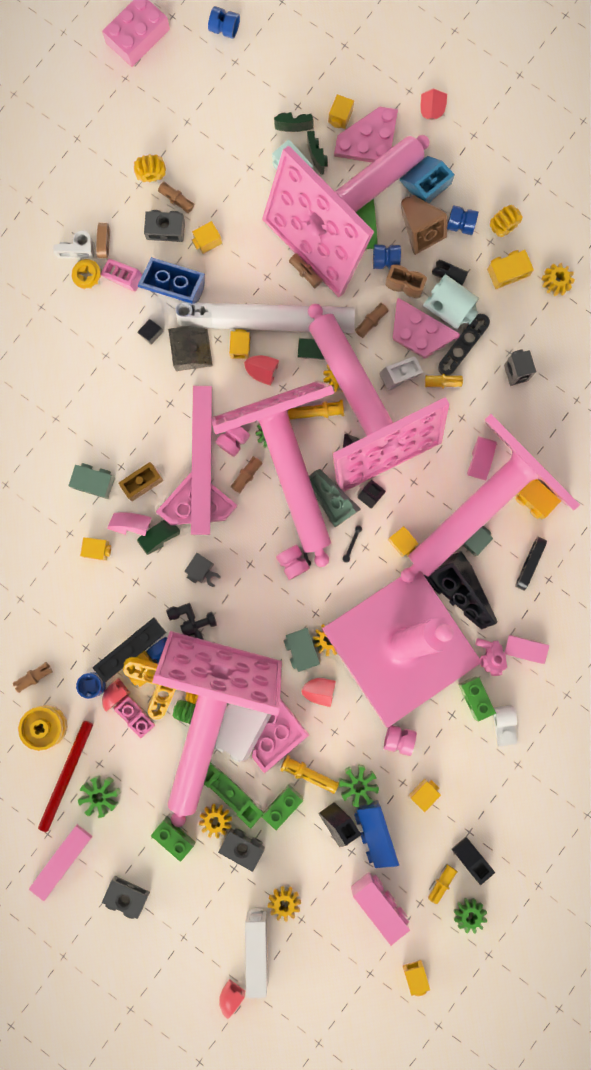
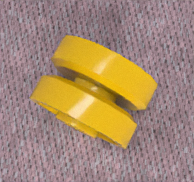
[18,705,67,751]

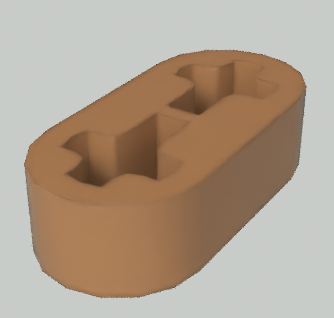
[96,223,110,258]

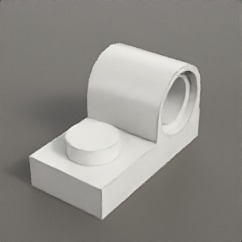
[53,230,95,258]
[379,356,424,390]
[493,705,518,747]

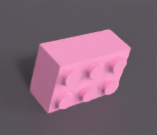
[102,0,170,67]
[351,872,410,946]

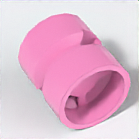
[215,426,250,457]
[276,545,310,580]
[383,725,417,756]

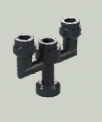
[166,603,217,640]

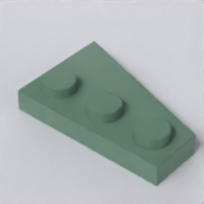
[309,469,361,527]

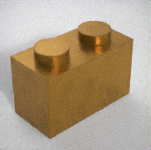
[118,462,164,502]

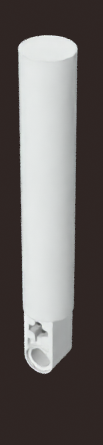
[175,302,355,333]

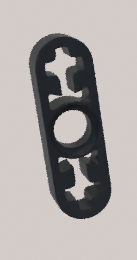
[515,536,547,591]

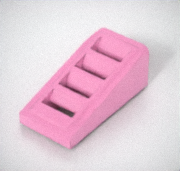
[100,258,142,292]

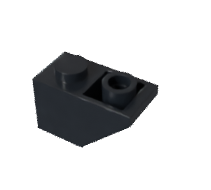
[318,802,362,847]
[451,837,496,886]

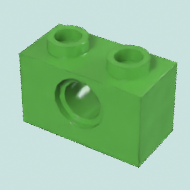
[458,676,496,722]
[262,784,303,831]
[151,816,196,862]

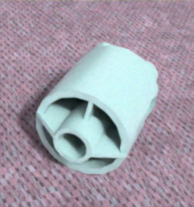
[423,274,479,330]

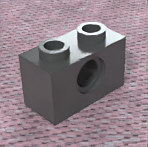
[144,210,185,242]
[504,349,536,386]
[218,828,265,872]
[101,876,150,919]

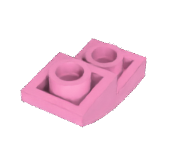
[467,436,497,481]
[107,512,152,536]
[504,635,550,664]
[114,695,155,738]

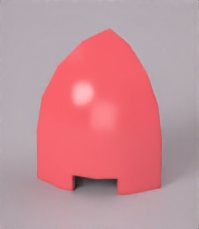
[421,88,447,120]
[244,355,279,386]
[102,678,130,712]
[301,678,336,707]
[219,979,246,1019]

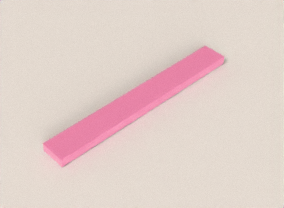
[191,386,212,535]

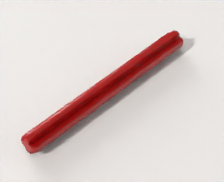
[38,721,93,832]

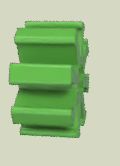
[339,764,379,807]
[78,775,121,818]

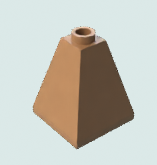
[401,196,447,255]

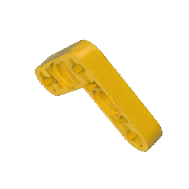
[123,657,176,719]

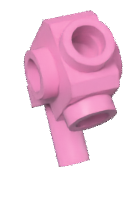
[475,638,507,676]

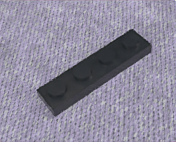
[92,617,167,683]

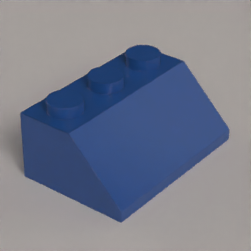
[138,257,205,304]
[354,800,400,868]

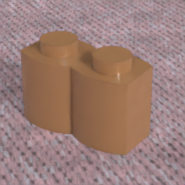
[385,265,427,298]

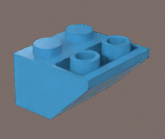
[400,156,455,203]

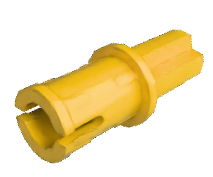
[425,374,463,389]
[428,864,458,904]

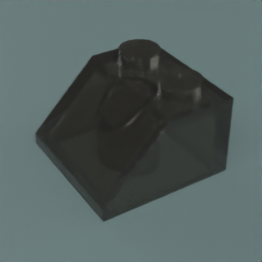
[168,326,213,371]

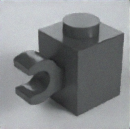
[184,553,221,587]

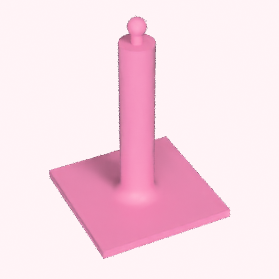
[262,135,430,297]
[308,304,449,492]
[211,381,334,567]
[401,414,580,583]
[322,571,480,728]
[152,631,282,827]

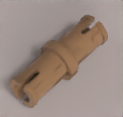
[158,181,195,214]
[289,253,323,289]
[355,303,389,338]
[230,456,263,494]
[12,662,53,693]

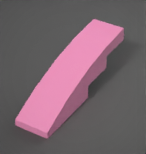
[29,824,93,901]

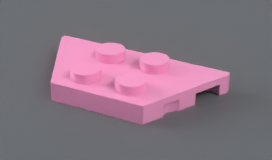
[393,298,460,359]

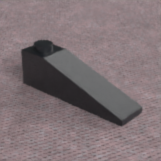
[424,551,498,630]

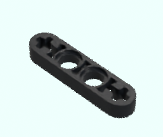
[438,314,490,376]

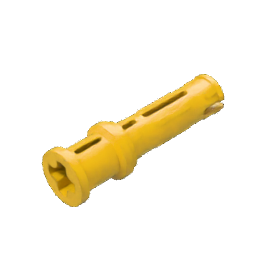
[288,399,344,420]
[280,755,339,794]

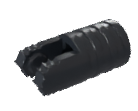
[432,259,469,286]

